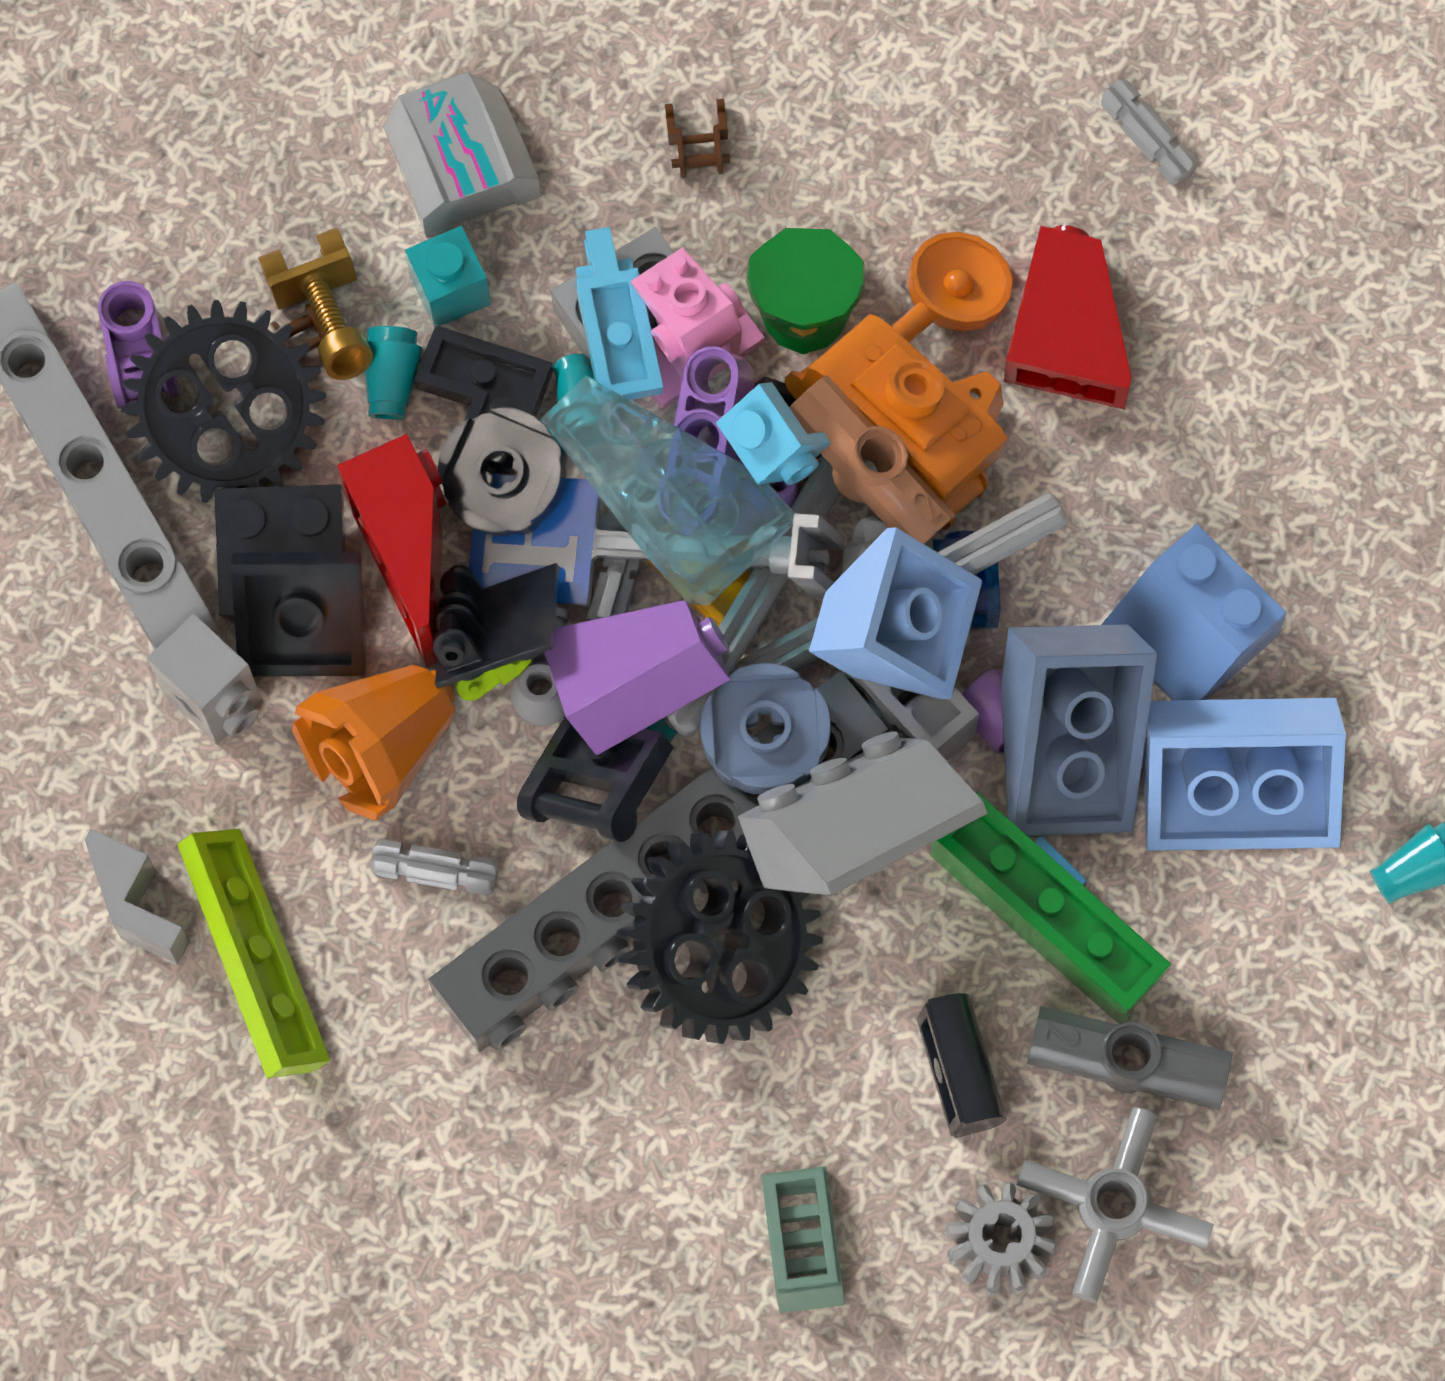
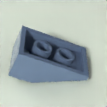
[1001,624,1157,836]

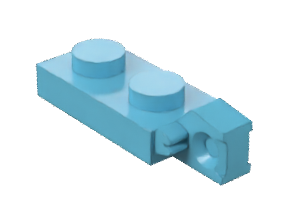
[575,227,663,406]

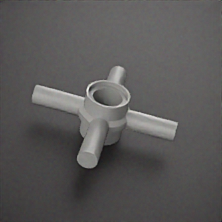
[1016,1107,1214,1303]

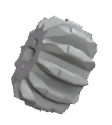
[944,1182,1057,1297]

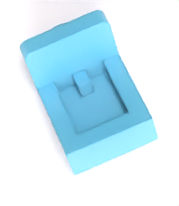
[716,382,831,485]

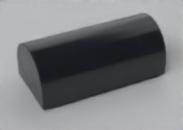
[916,993,1007,1139]

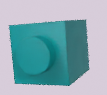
[405,226,491,327]

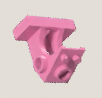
[631,247,765,410]

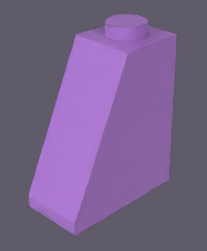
[545,600,730,755]

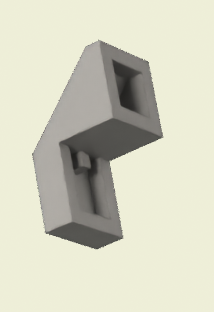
[85,829,189,965]

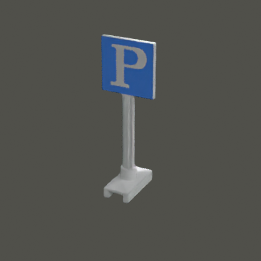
[469,473,845,607]

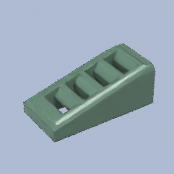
[761,1166,845,1313]

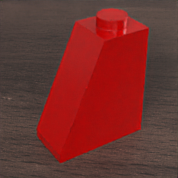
[1003,225,1132,410]

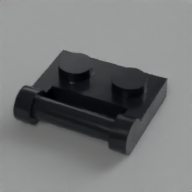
[517,716,674,842]

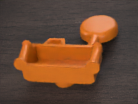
[785,231,1013,530]

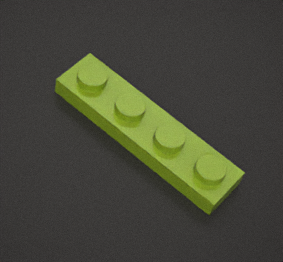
[177,828,331,1079]

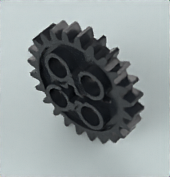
[121,299,326,503]
[616,830,823,1044]

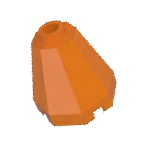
[292,665,455,821]

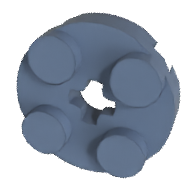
[700,663,830,795]

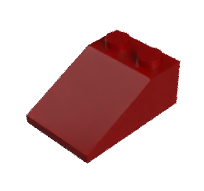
[337,434,447,668]

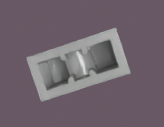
[147,613,262,745]

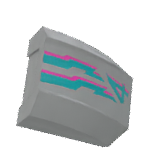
[383,72,541,237]

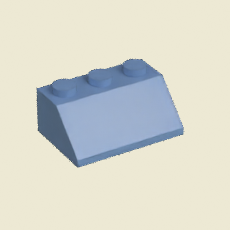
[1143,698,1346,851]

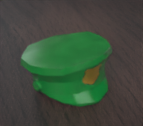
[746,228,865,354]

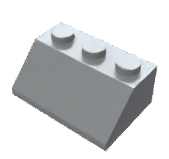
[738,732,988,896]

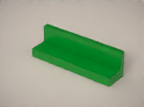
[931,791,1171,1025]

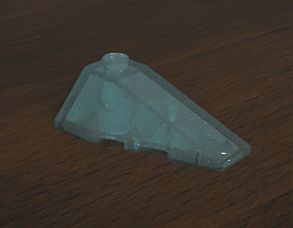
[541,376,794,606]

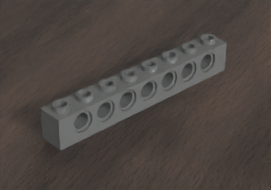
[428,671,888,1053]

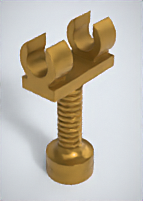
[258,227,373,380]

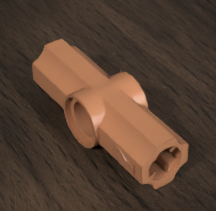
[789,375,956,545]

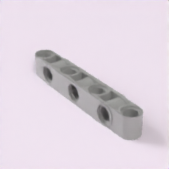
[0,281,220,650]

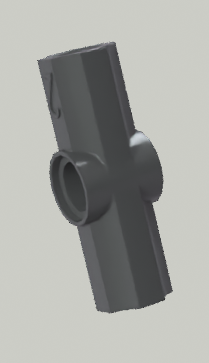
[1027,1006,1233,1110]

